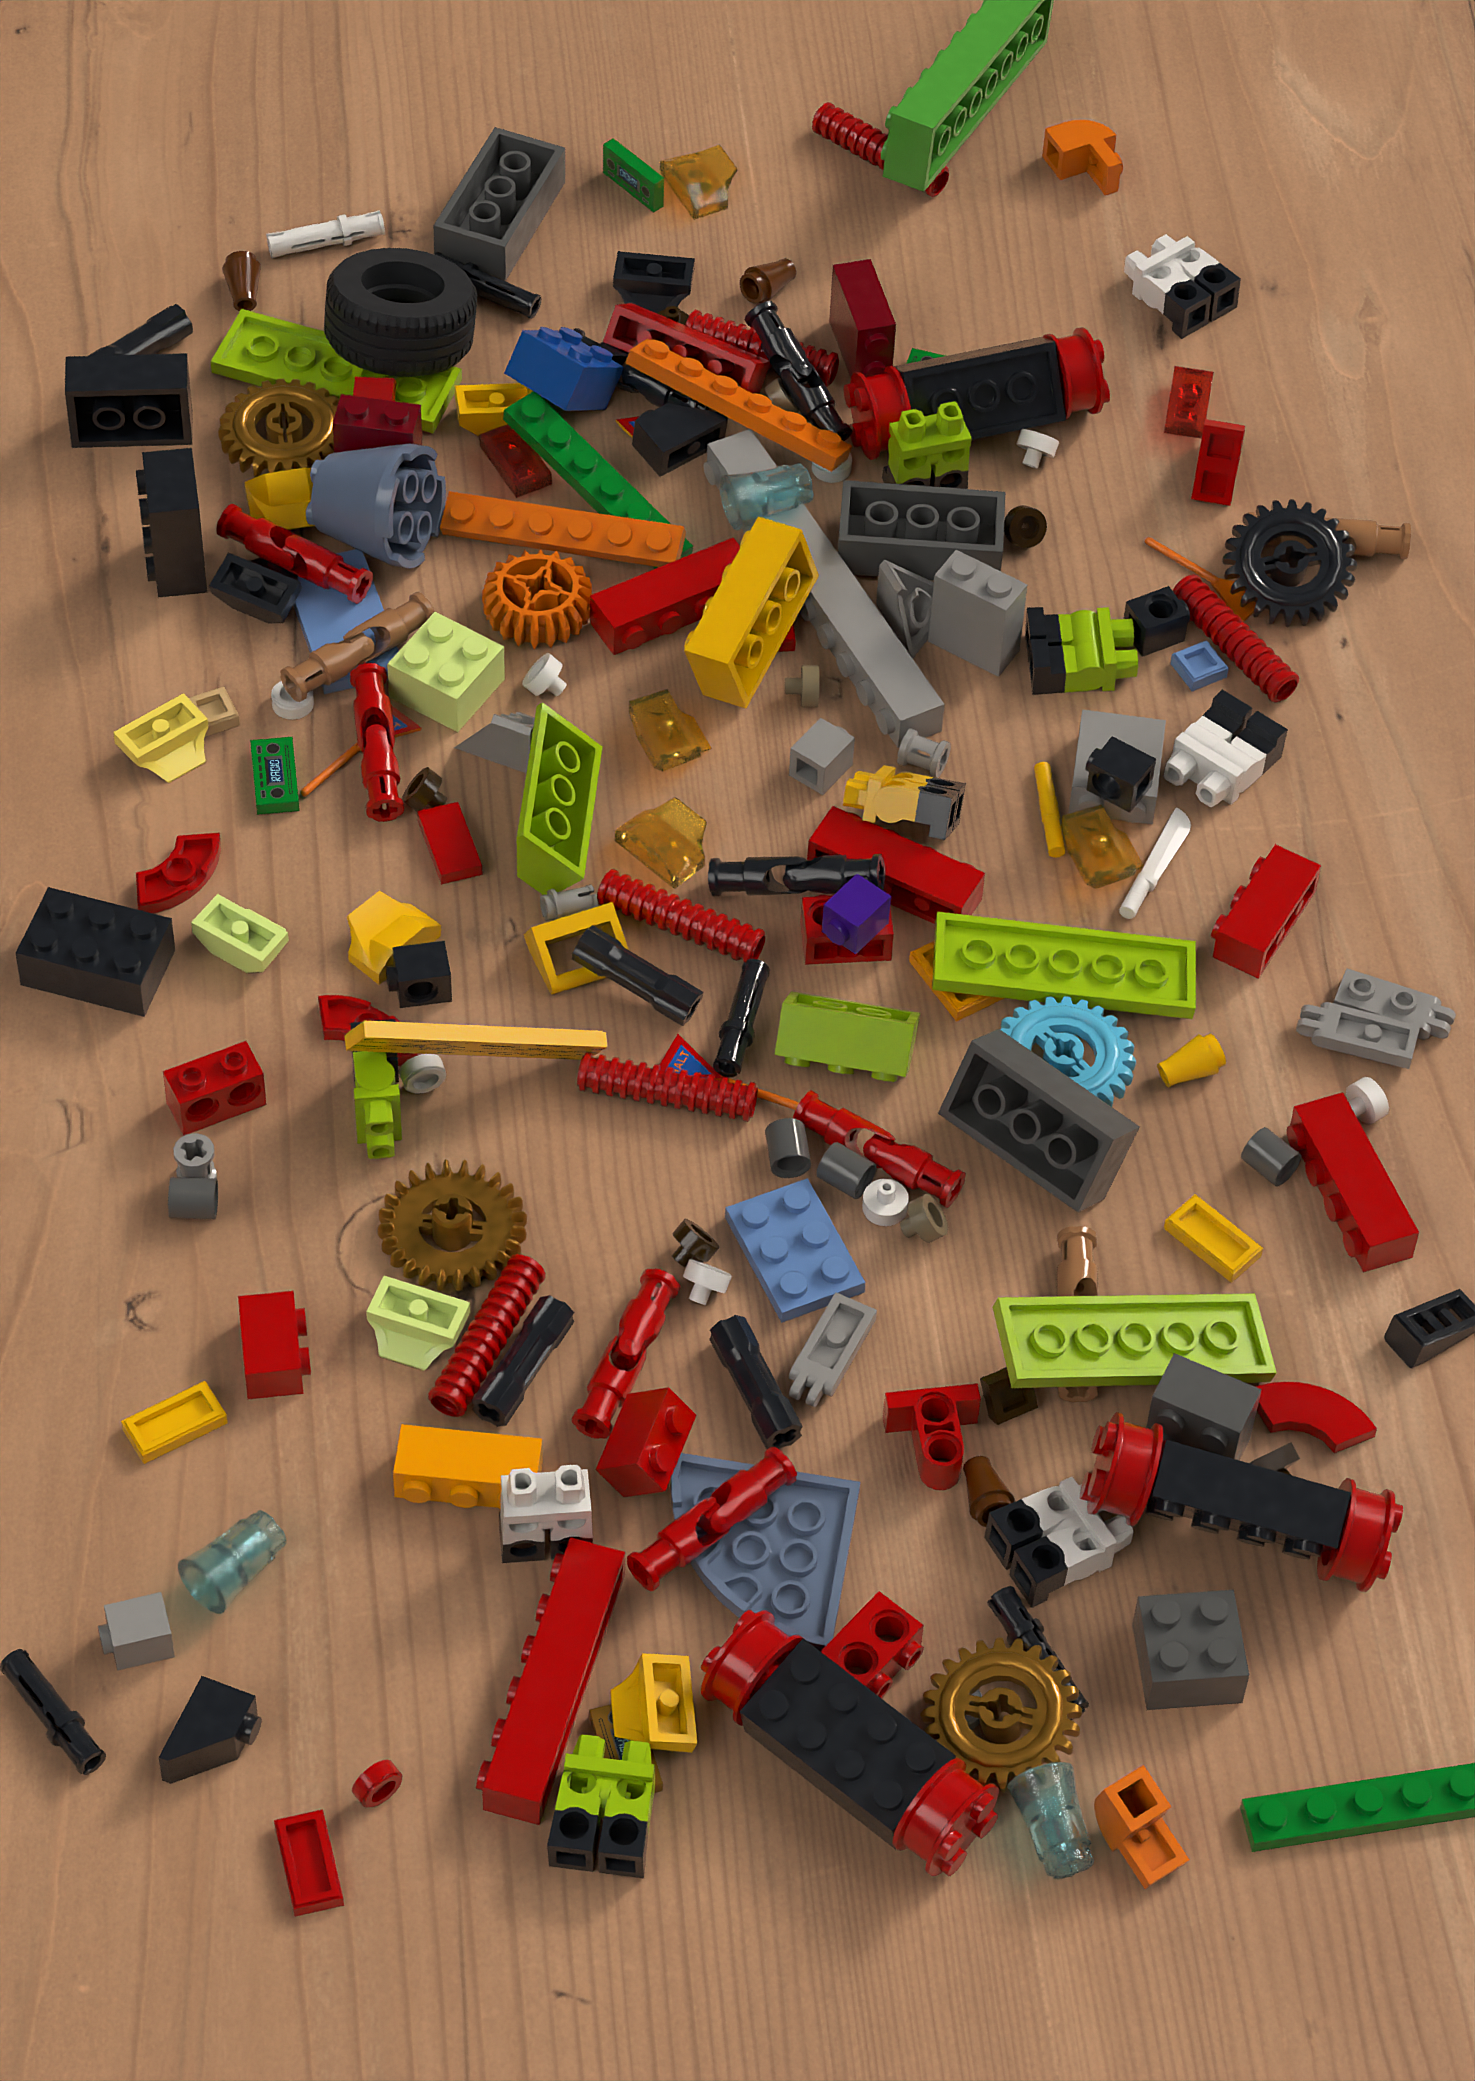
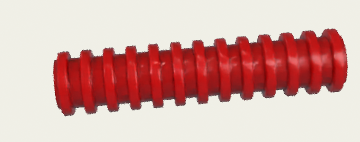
[812,102,949,197]
[685,309,839,387]
[1173,574,1299,703]
[597,869,766,963]
[577,1052,758,1122]
[428,1254,546,1417]

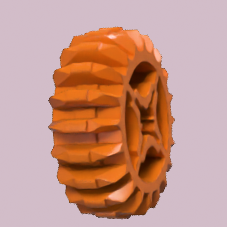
[482,548,592,650]

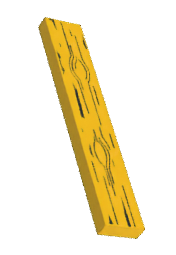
[344,1021,608,1060]

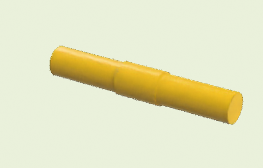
[1034,762,1065,858]

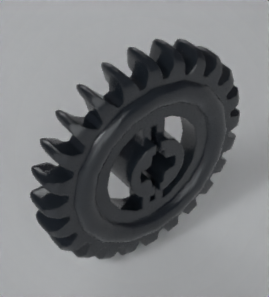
[1222,499,1358,627]

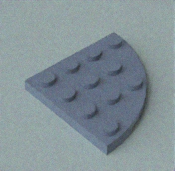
[671,1453,860,1651]

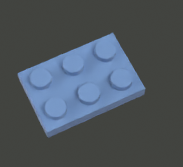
[725,1178,866,1323]

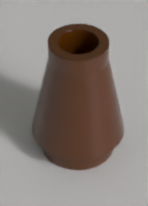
[222,251,261,311]
[739,258,796,303]
[963,1456,1015,1527]

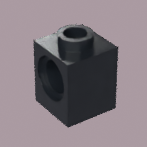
[1123,586,1190,657]
[1085,736,1156,813]
[385,941,452,1008]

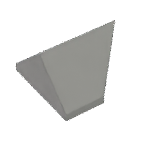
[876,560,934,659]
[454,712,535,773]

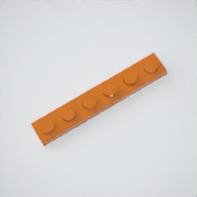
[625,339,852,472]
[440,491,686,567]

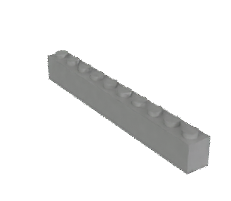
[704,429,944,748]

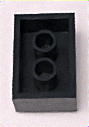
[65,353,193,448]
[136,448,207,598]
[16,887,175,1017]

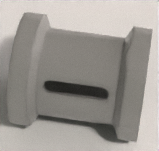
[897,728,951,778]
[173,1133,217,1178]

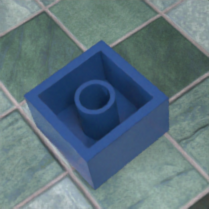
[504,327,624,411]

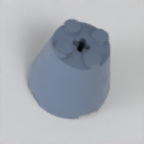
[306,443,446,569]

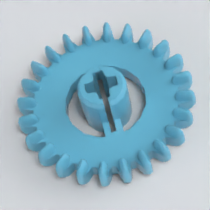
[1000,996,1136,1107]

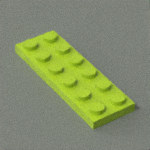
[211,309,462,433]
[932,912,1196,1019]
[992,1293,1277,1388]

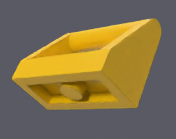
[523,902,629,995]

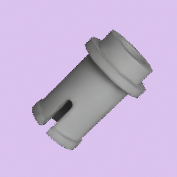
[540,885,598,921]

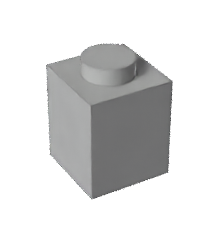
[789,718,855,795]
[98,1592,175,1671]

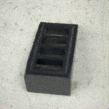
[1384,1289,1475,1368]

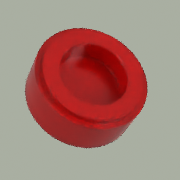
[352,1759,403,1807]

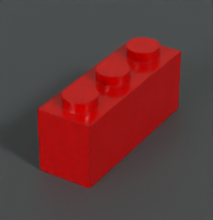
[1211,844,1321,979]

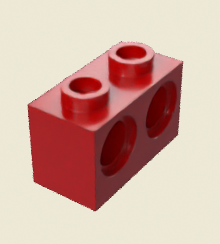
[800,893,894,965]
[163,1041,267,1136]
[820,1591,924,1699]

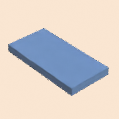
[293,549,399,694]

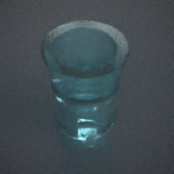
[720,463,814,531]
[178,1510,287,1614]
[1007,1762,1094,1879]

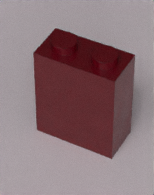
[829,259,896,378]
[333,394,422,453]

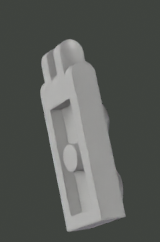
[1333,968,1456,1040]
[1296,1002,1420,1069]
[789,1292,877,1407]

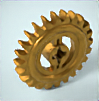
[218,379,339,478]
[377,1159,527,1291]
[920,1637,1083,1794]

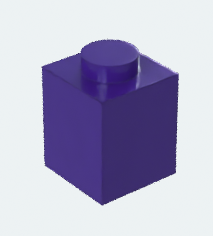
[822,874,891,954]

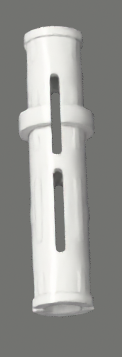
[266,210,385,258]

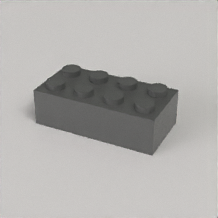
[433,127,565,281]
[838,480,1006,580]
[938,1029,1140,1212]

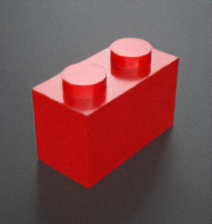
[238,1291,311,1400]
[595,1387,697,1497]

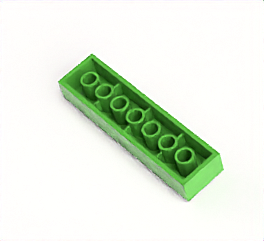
[881,0,1054,192]

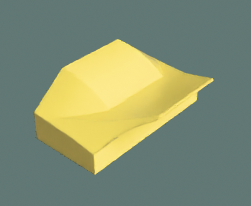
[113,693,208,783]

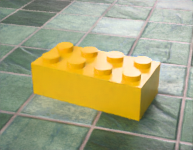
[684,517,819,709]

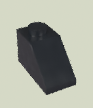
[632,403,728,477]
[159,1676,262,1784]

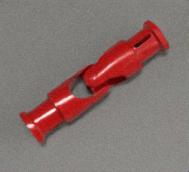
[216,504,373,604]
[349,663,404,822]
[793,1090,966,1208]
[572,1268,680,1439]
[627,1447,797,1591]

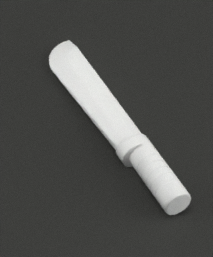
[1119,808,1191,919]

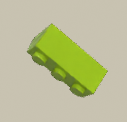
[774,991,920,1082]

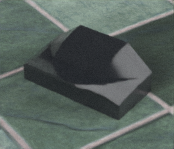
[613,251,695,313]
[209,552,302,624]

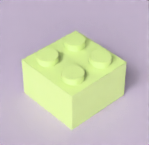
[387,612,505,732]

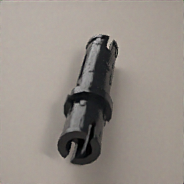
[434,252,542,319]
[713,959,770,1077]
[987,1586,1089,1720]
[0,1649,106,1775]

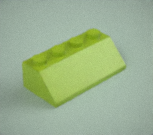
[516,702,603,895]

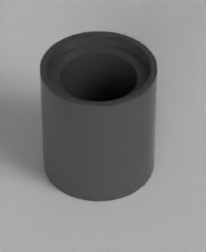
[765,1118,811,1178]
[1241,1127,1302,1186]
[816,1142,876,1199]
[168,1177,218,1219]

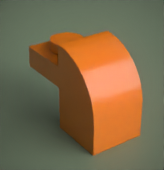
[1042,120,1123,196]
[1094,1765,1190,1889]

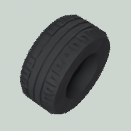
[324,248,477,377]

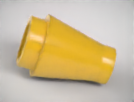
[1157,1033,1226,1088]

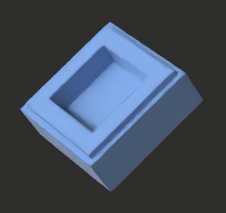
[1170,640,1228,691]

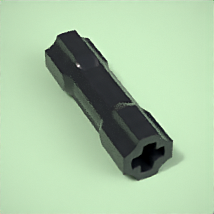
[88,304,193,356]
[572,925,704,1026]
[472,1295,575,1427]
[709,1315,803,1449]

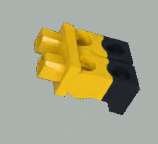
[843,765,966,840]

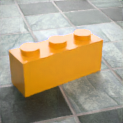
[393,1424,543,1509]

